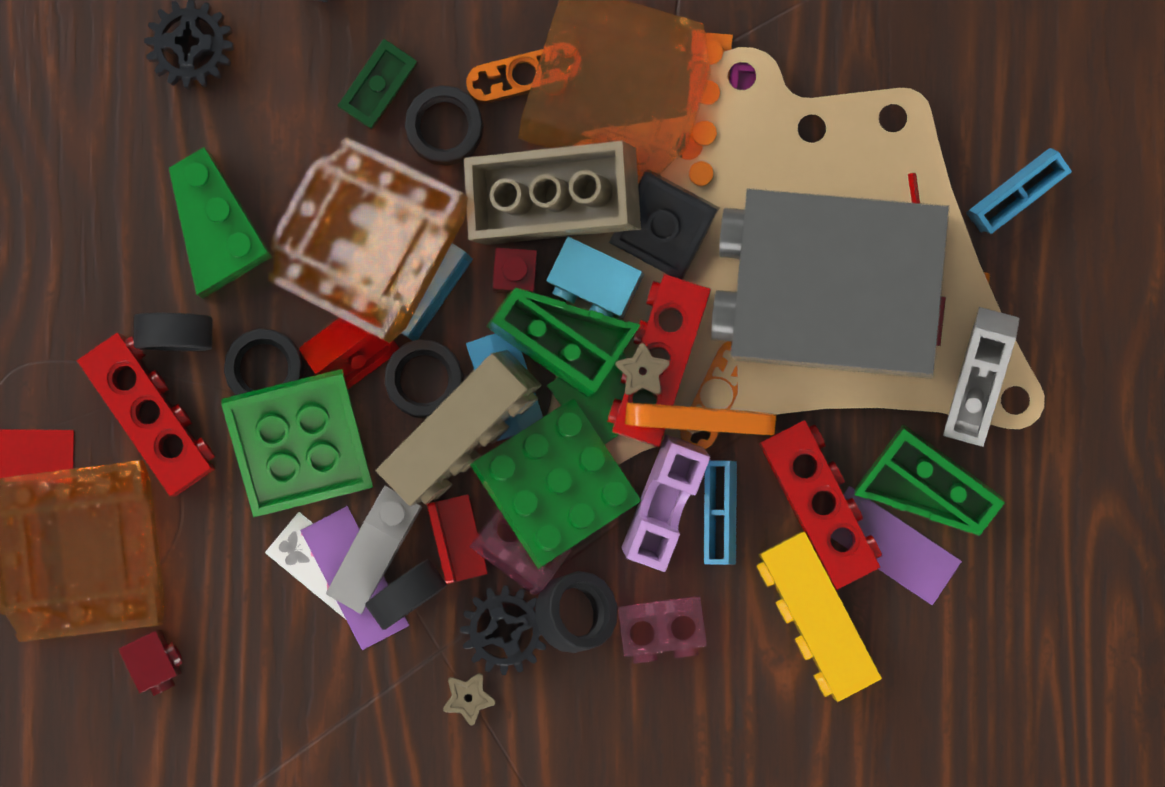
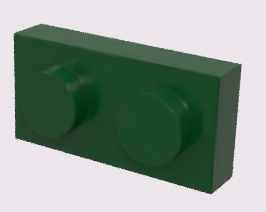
[337,38,418,130]

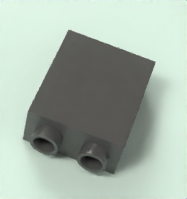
[711,189,949,379]

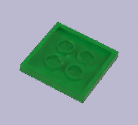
[221,369,373,517]
[470,398,641,569]

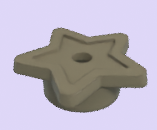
[615,343,670,395]
[443,673,496,726]

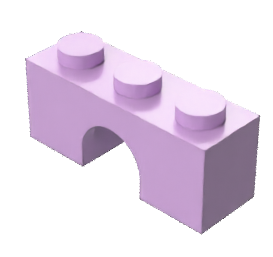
[621,434,710,572]

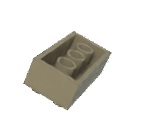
[464,141,641,245]
[375,350,542,506]

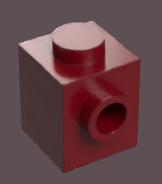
[118,629,184,696]

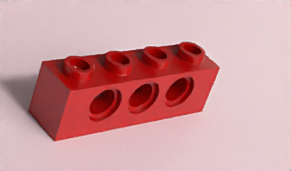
[607,274,711,448]
[76,332,215,497]
[758,420,882,590]

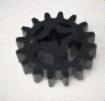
[144,0,235,90]
[460,585,547,675]

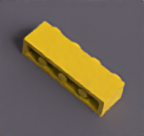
[756,531,882,702]

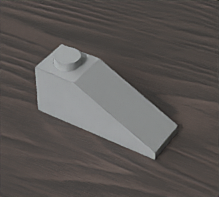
[943,307,1019,447]
[326,486,423,614]

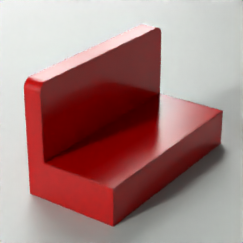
[299,301,399,389]
[427,494,488,584]

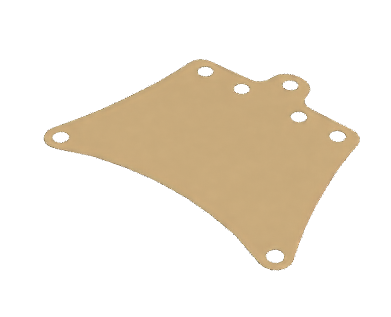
[548,47,1045,465]

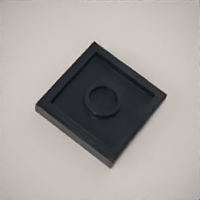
[609,169,720,280]

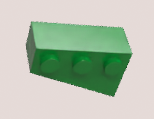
[169,147,272,299]
[486,288,640,397]
[854,424,1005,536]

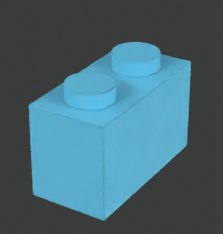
[546,236,644,319]

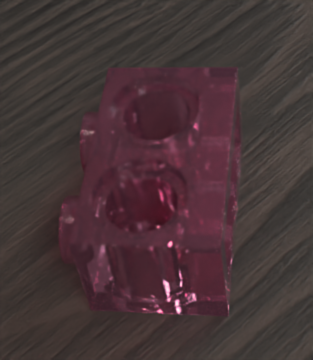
[469,507,571,596]
[618,596,707,663]

